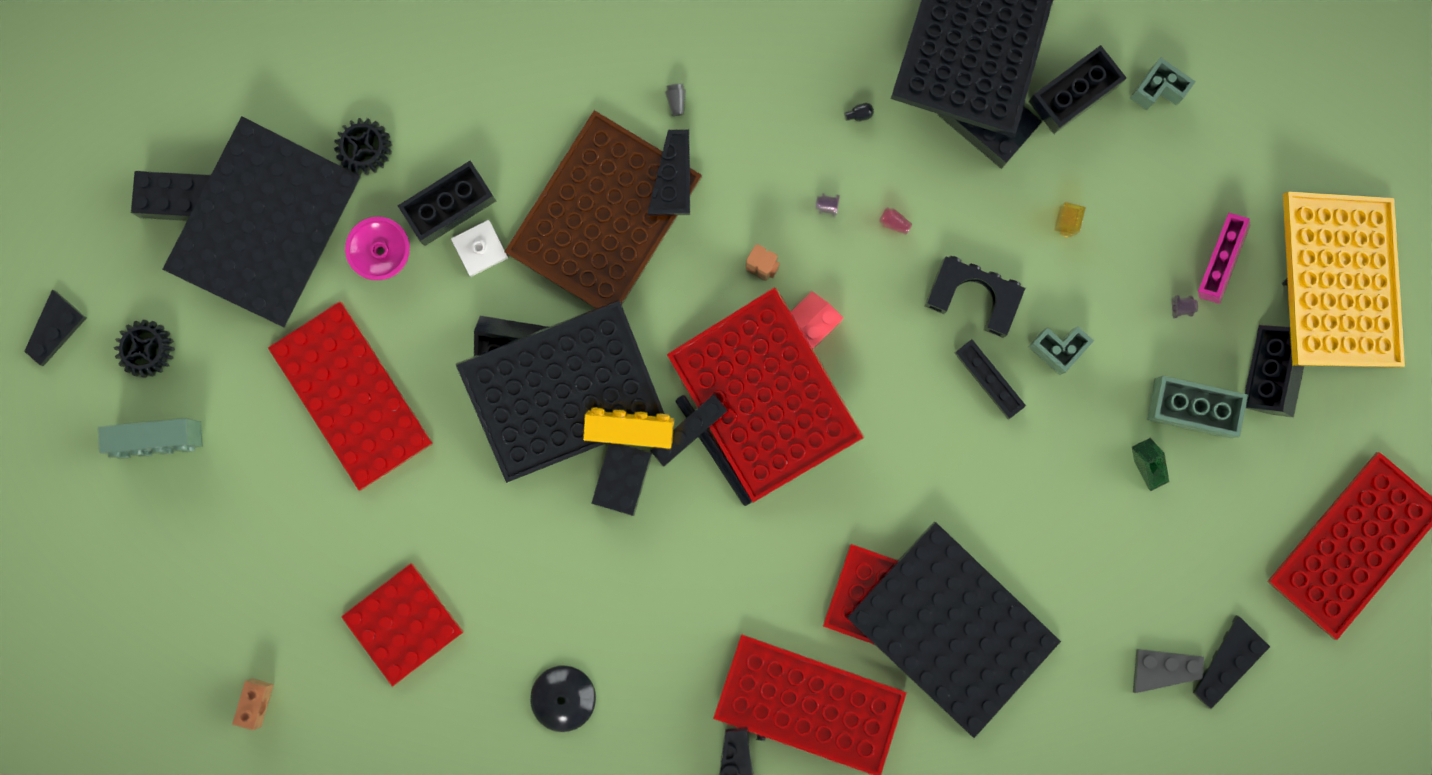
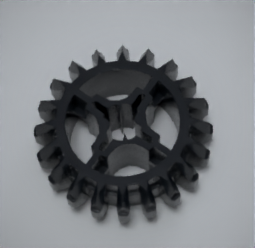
[334,118,392,175]
[114,320,175,378]

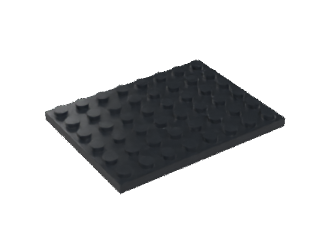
[891,0,1053,138]
[162,116,361,328]
[456,300,665,483]
[846,522,1061,738]

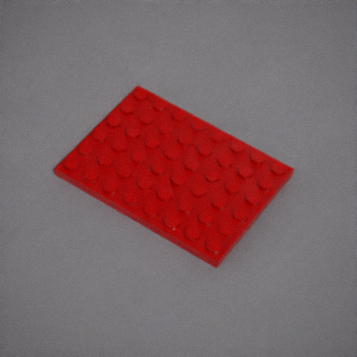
[667,287,865,503]

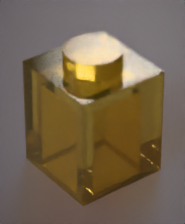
[1054,202,1086,237]

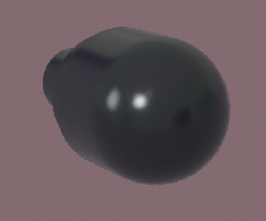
[844,103,874,122]

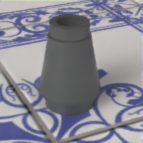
[665,84,686,116]

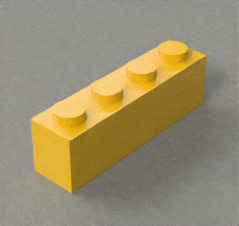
[584,408,674,449]

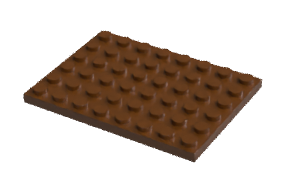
[504,110,702,309]

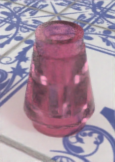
[879,207,912,234]

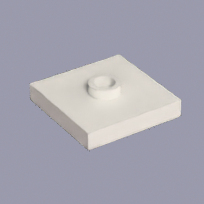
[451,220,508,277]

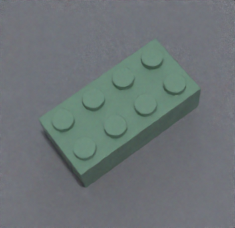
[1147,376,1248,438]
[98,418,203,459]

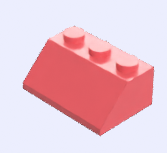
[791,291,844,349]

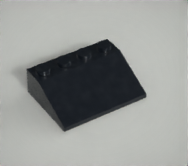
[938,106,1043,169]

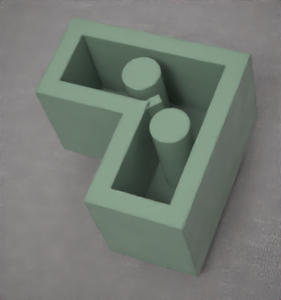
[1130,57,1196,110]
[1028,326,1094,375]

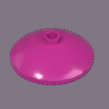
[345,217,410,281]

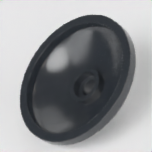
[530,665,596,732]

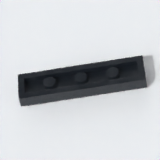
[954,339,1026,420]
[650,394,729,467]

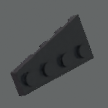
[647,130,690,216]
[1193,615,1271,709]
[720,727,753,775]

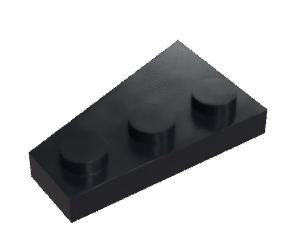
[24,290,87,366]

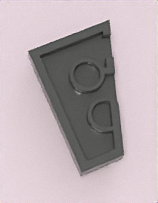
[1133,649,1204,693]

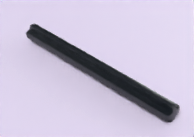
[675,395,752,506]

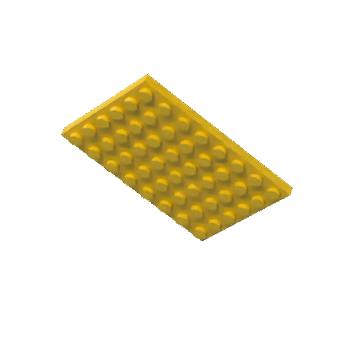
[1283,192,1405,367]

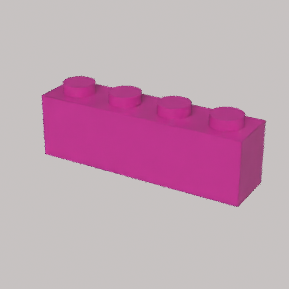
[1198,213,1250,304]

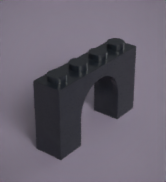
[924,256,1026,338]

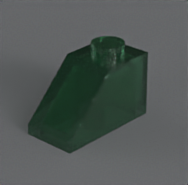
[1132,438,1169,491]

